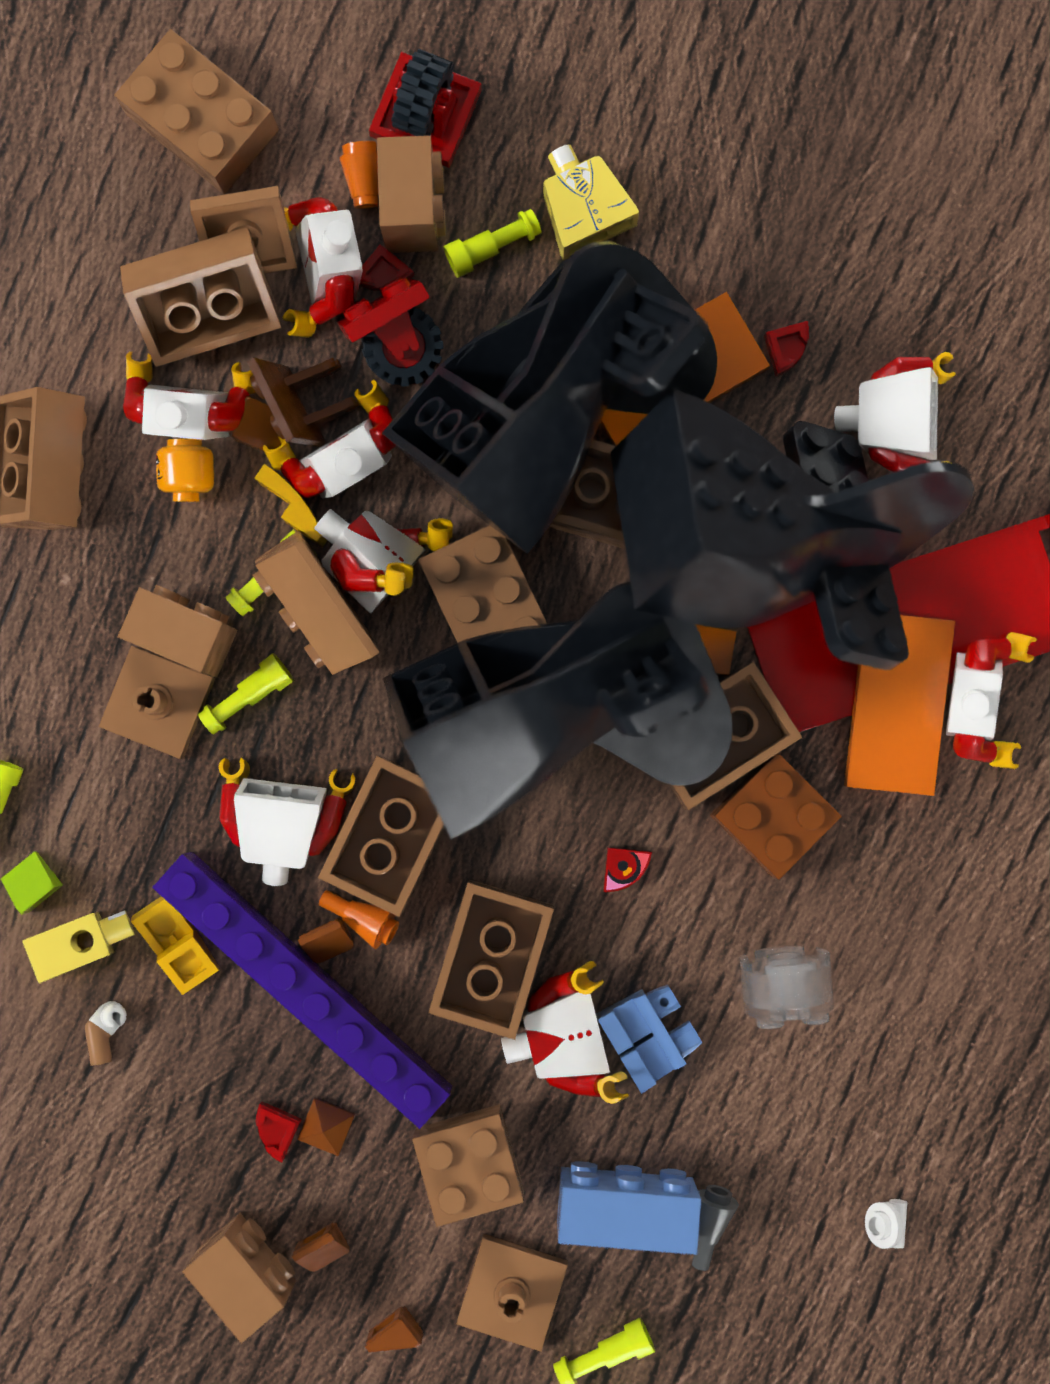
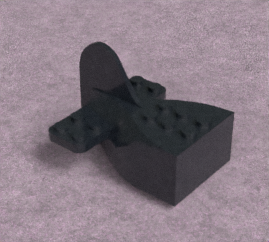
[382,242,717,554]
[610,389,974,670]
[383,582,733,839]

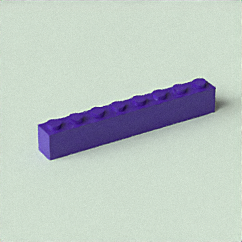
[152,852,452,1129]

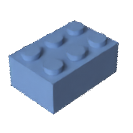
[557,1161,701,1255]

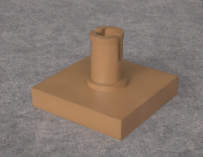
[190,186,297,273]
[99,646,215,759]
[456,1234,568,1352]

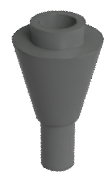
[692,1185,739,1271]

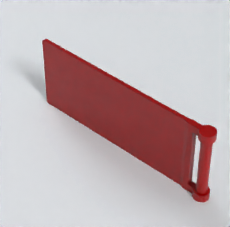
[747,514,1050,732]

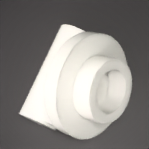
[865,1199,907,1249]

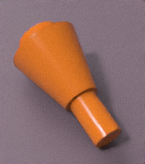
[319,890,399,950]

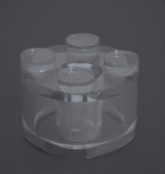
[740,946,834,1029]

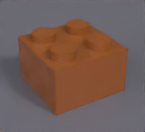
[710,753,842,880]

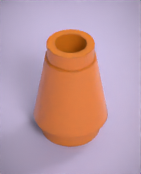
[339,141,379,209]

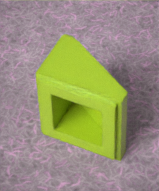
[1,851,63,915]

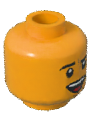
[156,439,214,502]

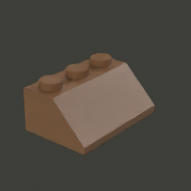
[0,387,87,530]
[253,530,380,675]

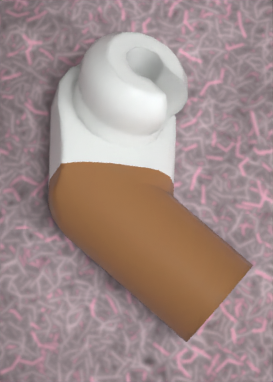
[85,1001,127,1066]

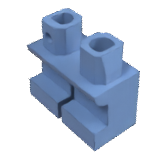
[596,984,702,1094]

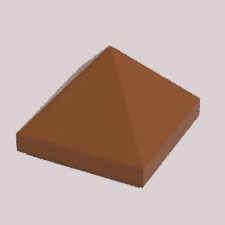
[298,1097,355,1156]

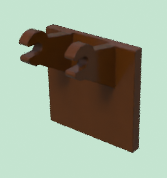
[247,357,361,447]

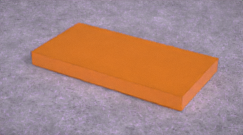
[600,292,770,446]
[844,615,955,796]

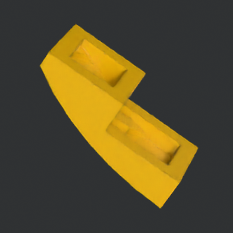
[255,464,327,548]
[131,896,219,995]

